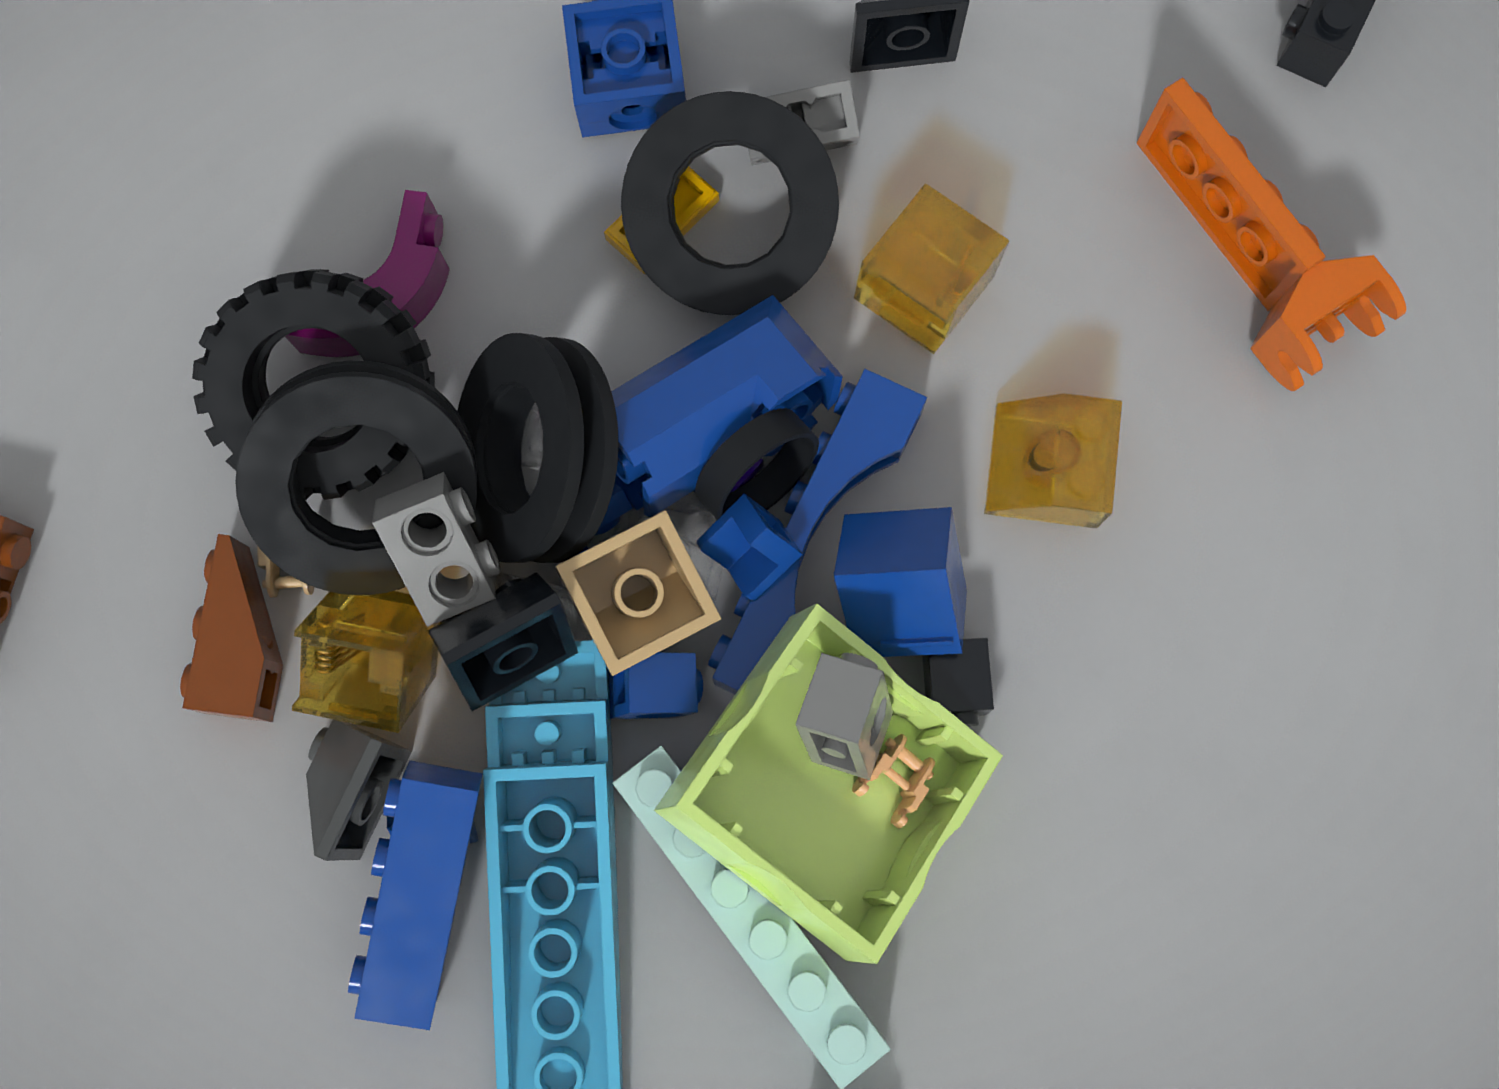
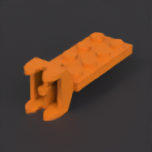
[1137,77,1406,391]

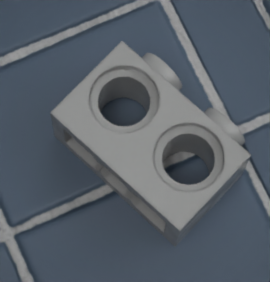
[748,79,860,166]
[372,472,501,627]

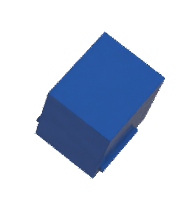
[834,507,967,657]

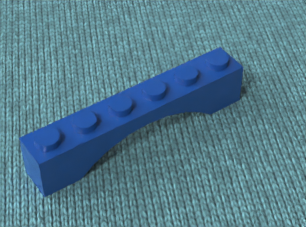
[708,369,927,695]

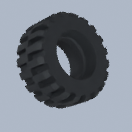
[192,269,435,500]

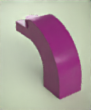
[285,190,450,357]

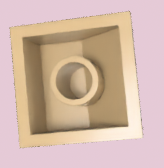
[555,510,721,676]

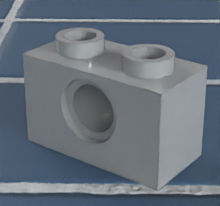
[795,653,893,780]

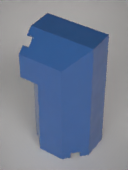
[612,295,843,518]

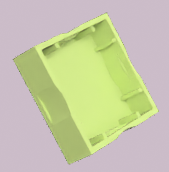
[654,603,1003,964]

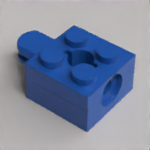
[562,0,686,138]

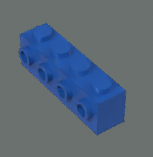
[348,760,483,1030]

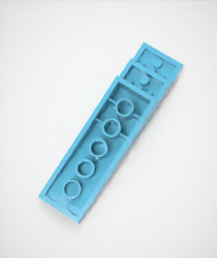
[483,640,623,1089]

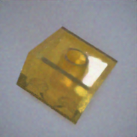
[984,393,1122,529]

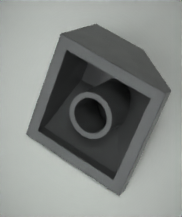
[306,718,412,861]

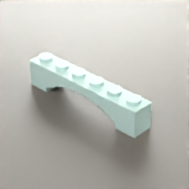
[612,746,891,1089]

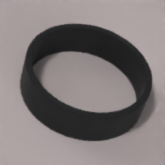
[695,408,819,520]

